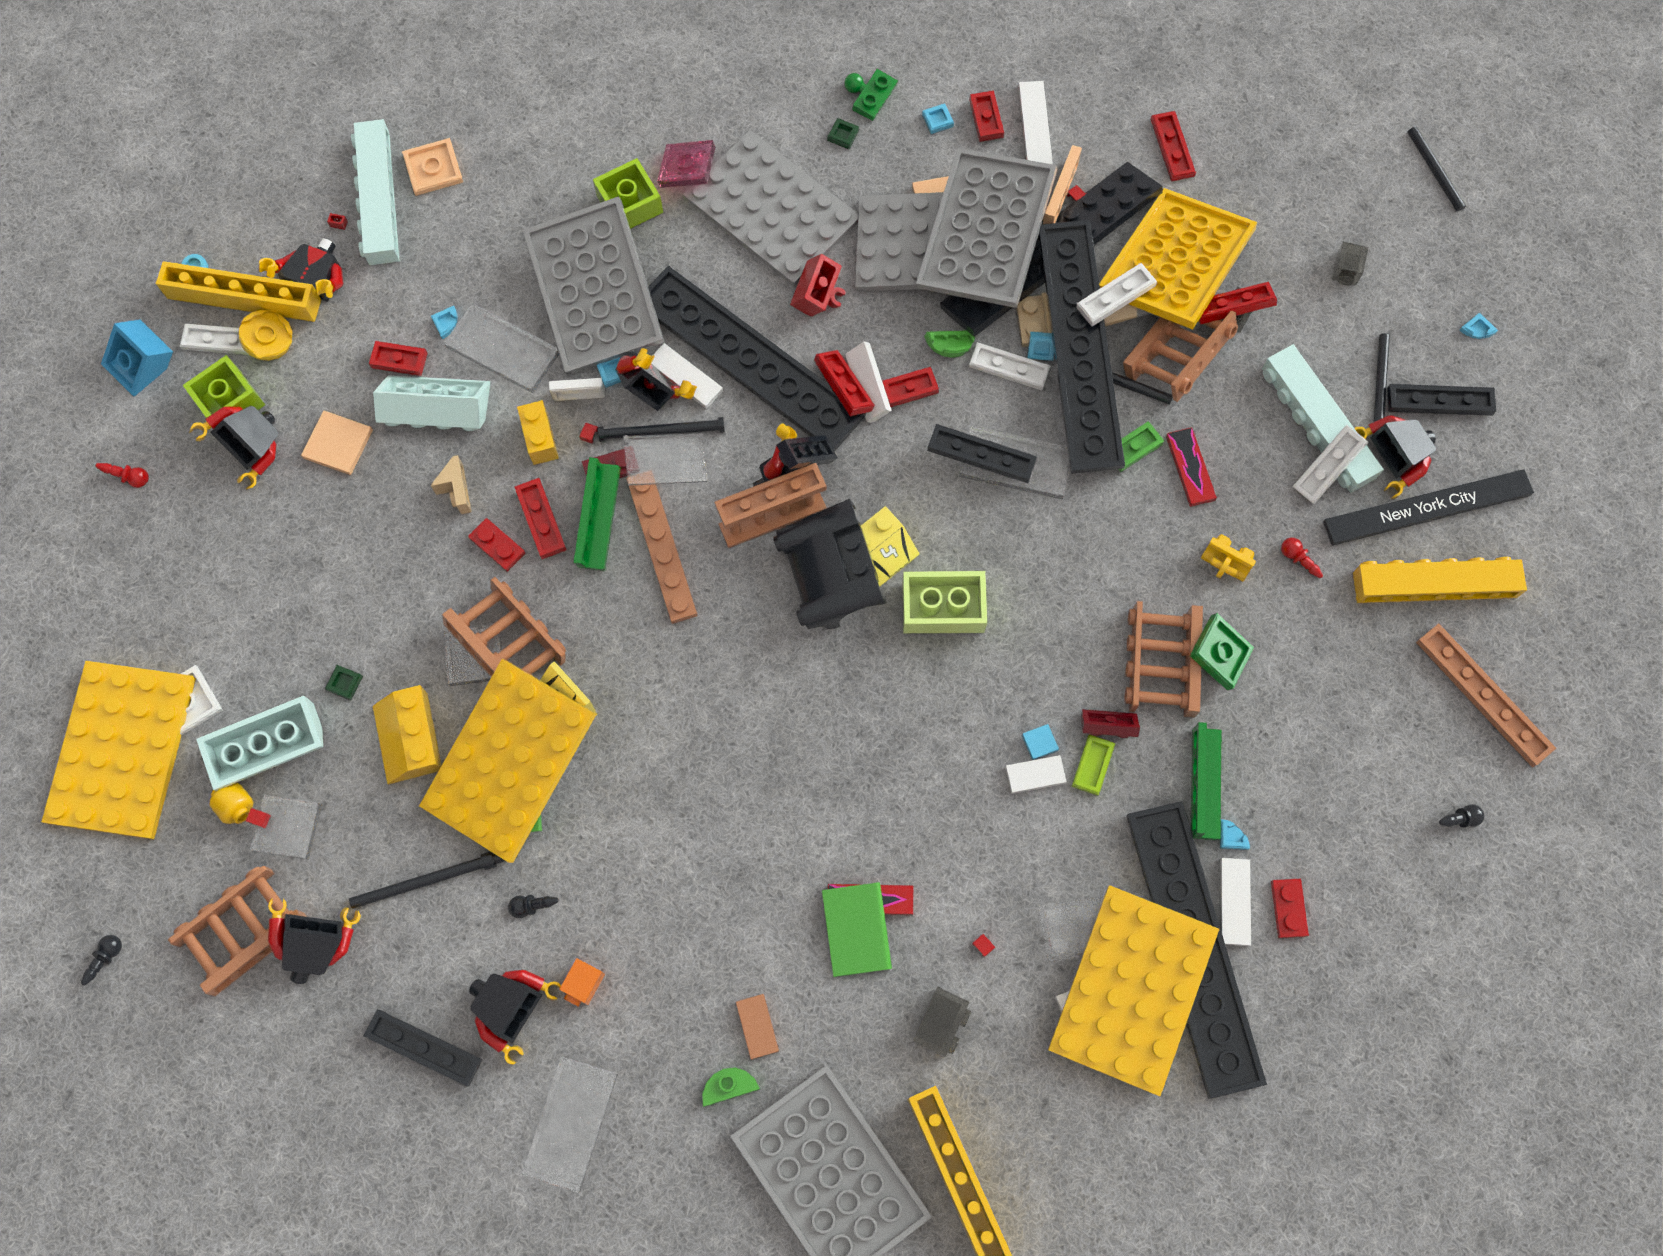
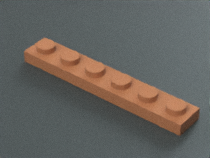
[626,471,698,624]
[1416,624,1556,768]

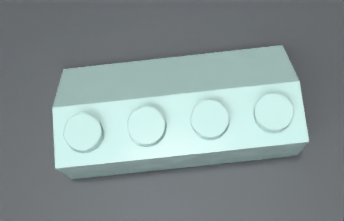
[373,375,490,431]
[196,696,323,791]

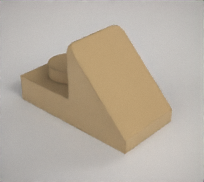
[431,455,472,514]

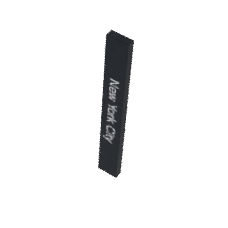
[1323,469,1534,546]

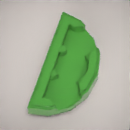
[924,330,975,358]
[702,1068,760,1107]

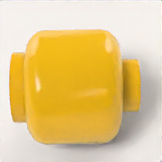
[209,783,254,824]

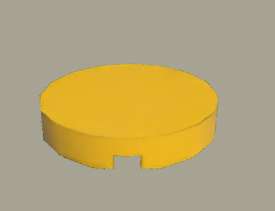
[239,310,292,361]

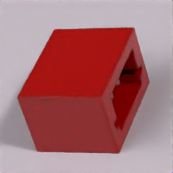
[1067,185,1086,201]
[327,213,348,230]
[579,423,598,444]
[246,808,271,828]
[972,934,995,957]

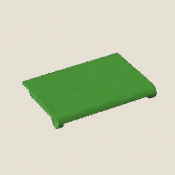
[822,882,892,977]

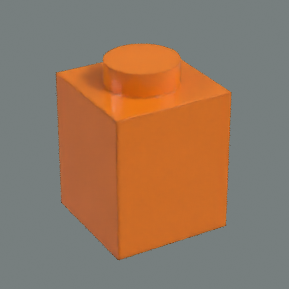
[559,958,605,1007]

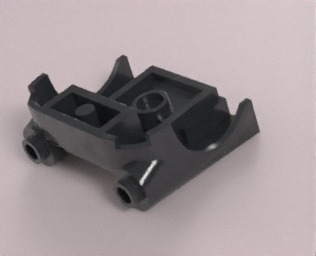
[773,499,887,629]

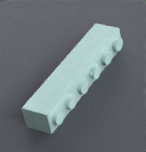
[351,119,400,265]
[1262,344,1384,493]

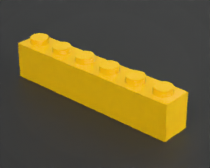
[156,261,321,322]
[1353,557,1527,603]
[907,1086,1012,1256]

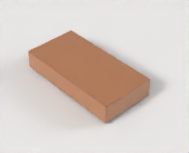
[736,994,779,1060]

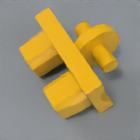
[1201,534,1256,582]

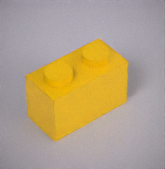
[517,400,559,465]

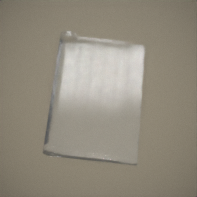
[623,433,707,486]

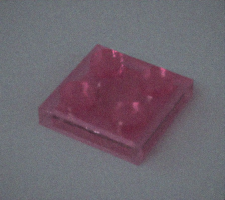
[657,140,716,188]

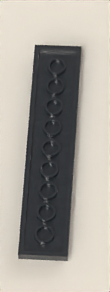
[940,161,1163,337]
[1038,220,1125,474]
[648,266,866,452]
[1126,801,1267,1099]

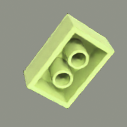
[902,571,987,634]

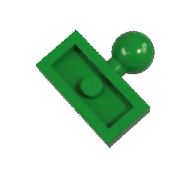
[844,69,898,121]

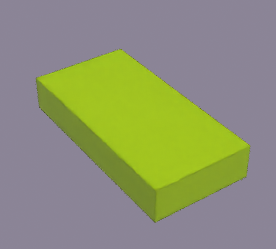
[1071,734,1115,796]

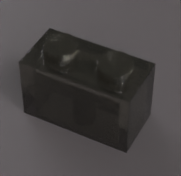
[912,987,971,1058]

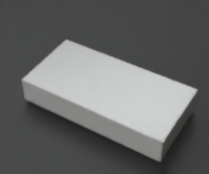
[549,378,605,401]
[1005,755,1067,794]

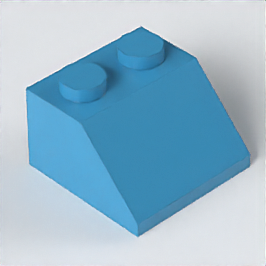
[101,320,173,396]

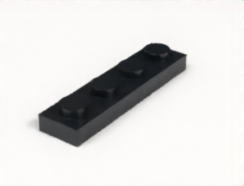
[1387,384,1496,416]
[927,424,1037,483]
[776,435,838,469]
[363,1009,483,1087]

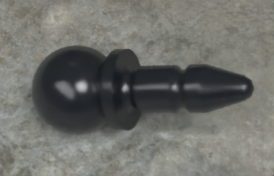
[1439,804,1485,828]
[508,895,559,918]
[81,935,122,986]

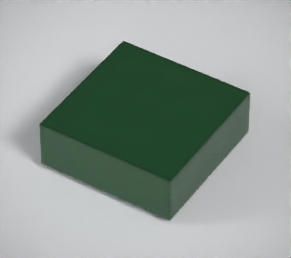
[827,118,860,150]
[325,665,363,701]

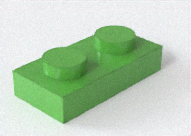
[1119,421,1164,472]

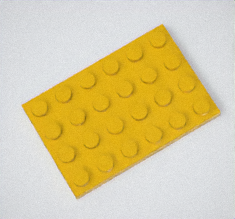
[1099,188,1257,330]
[419,659,597,863]
[41,661,196,840]
[1048,885,1219,1096]

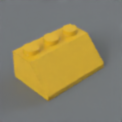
[373,685,442,784]

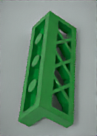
[573,457,621,571]
[1191,722,1222,841]

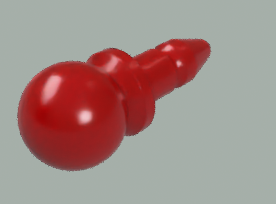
[95,463,149,488]
[1281,537,1323,578]

